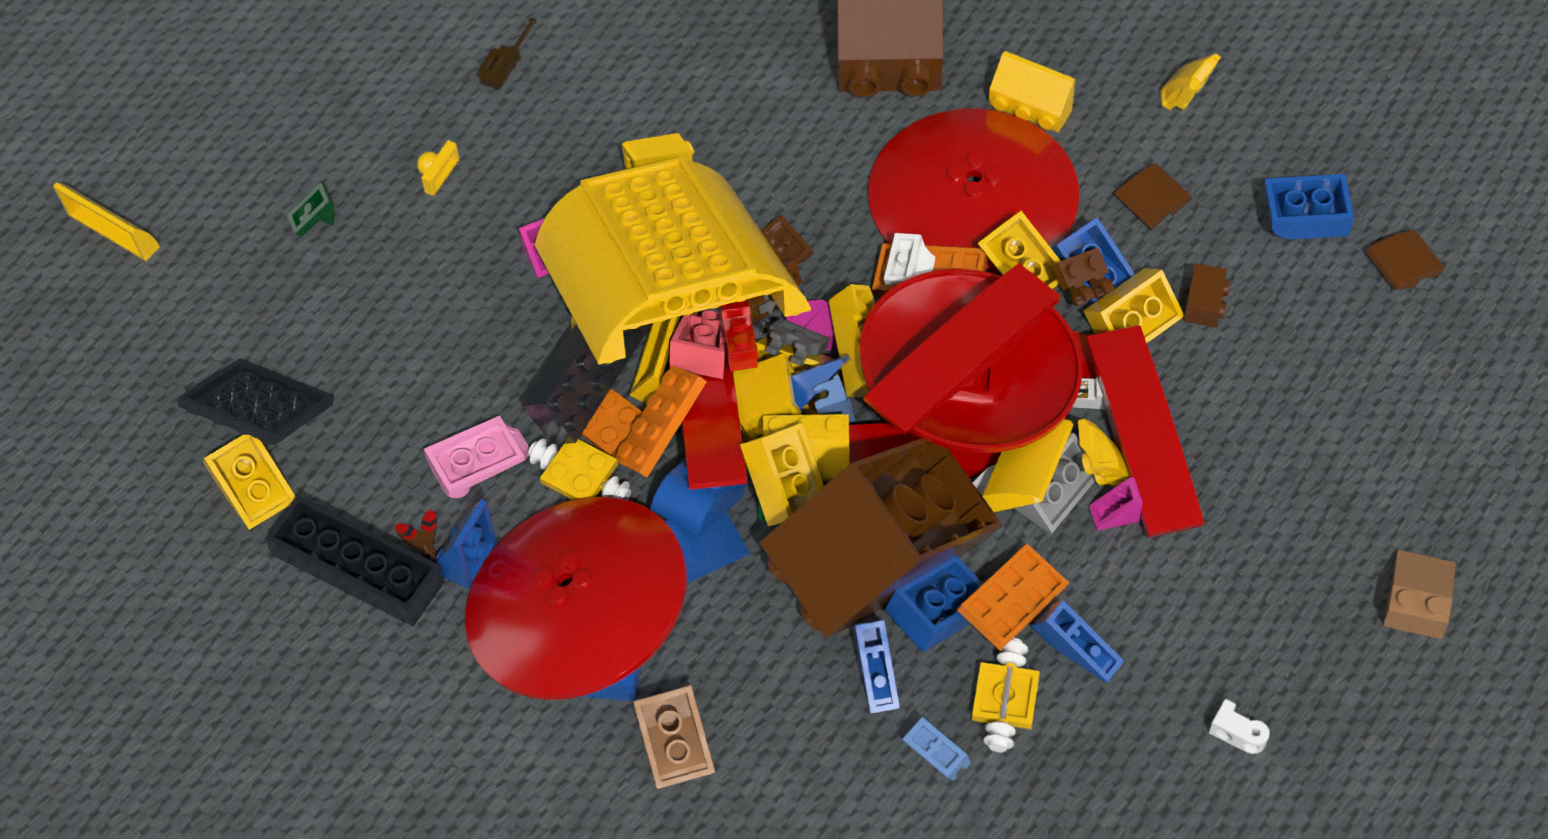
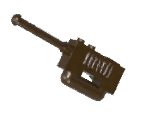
[477,18,536,90]

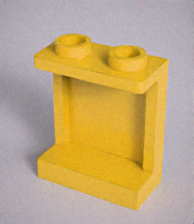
[733,353,802,438]

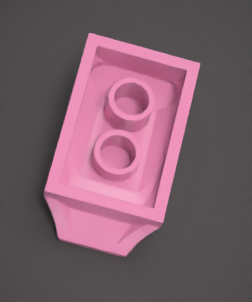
[424,416,530,498]

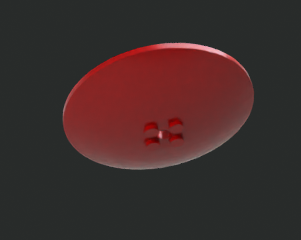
[868,108,1079,276]
[859,269,1083,453]
[465,497,687,700]

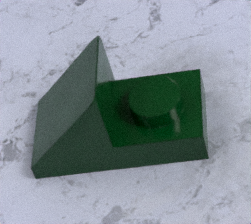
[287,182,334,237]

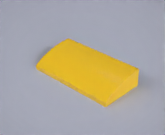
[53,183,160,261]
[629,316,681,404]
[983,420,1073,512]

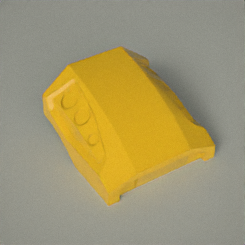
[1160,54,1221,111]
[1078,419,1130,489]

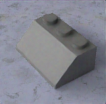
[1015,433,1096,533]

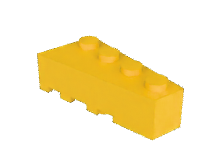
[829,284,876,397]

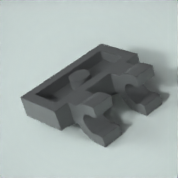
[765,318,830,366]

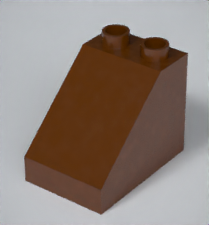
[838,0,943,97]
[759,438,1003,638]

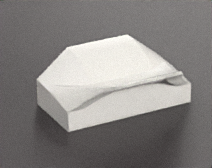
[884,233,936,285]

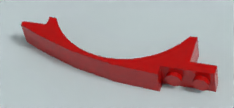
[720,299,759,372]

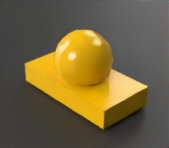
[417,140,460,196]

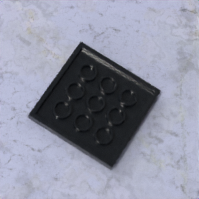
[178,359,334,446]

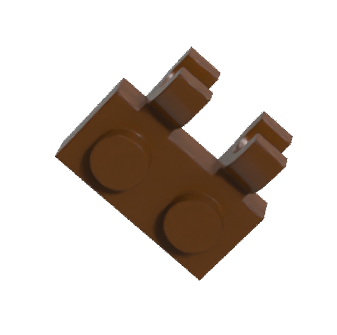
[1052,247,1115,307]

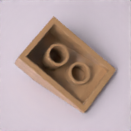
[1383,550,1456,639]
[633,685,715,789]

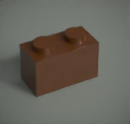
[1184,263,1231,328]

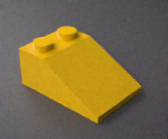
[203,435,296,530]

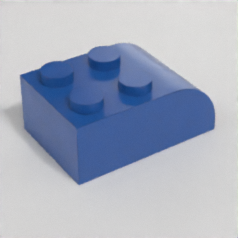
[1264,174,1354,239]
[650,459,749,536]
[885,555,983,652]

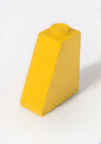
[622,133,694,170]

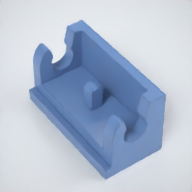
[814,375,856,423]
[903,717,971,781]

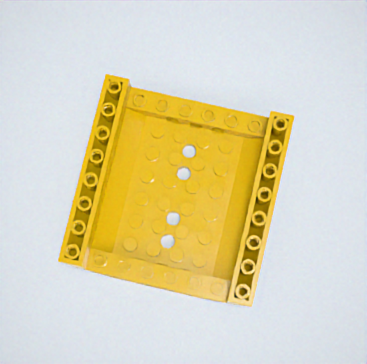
[535,156,811,365]

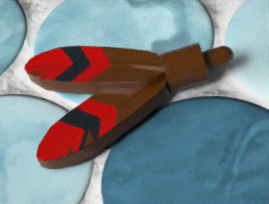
[395,510,437,562]

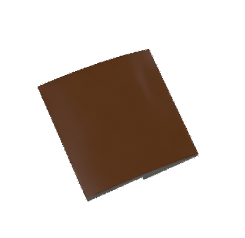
[1114,163,1192,230]
[760,215,815,265]
[1366,229,1445,291]

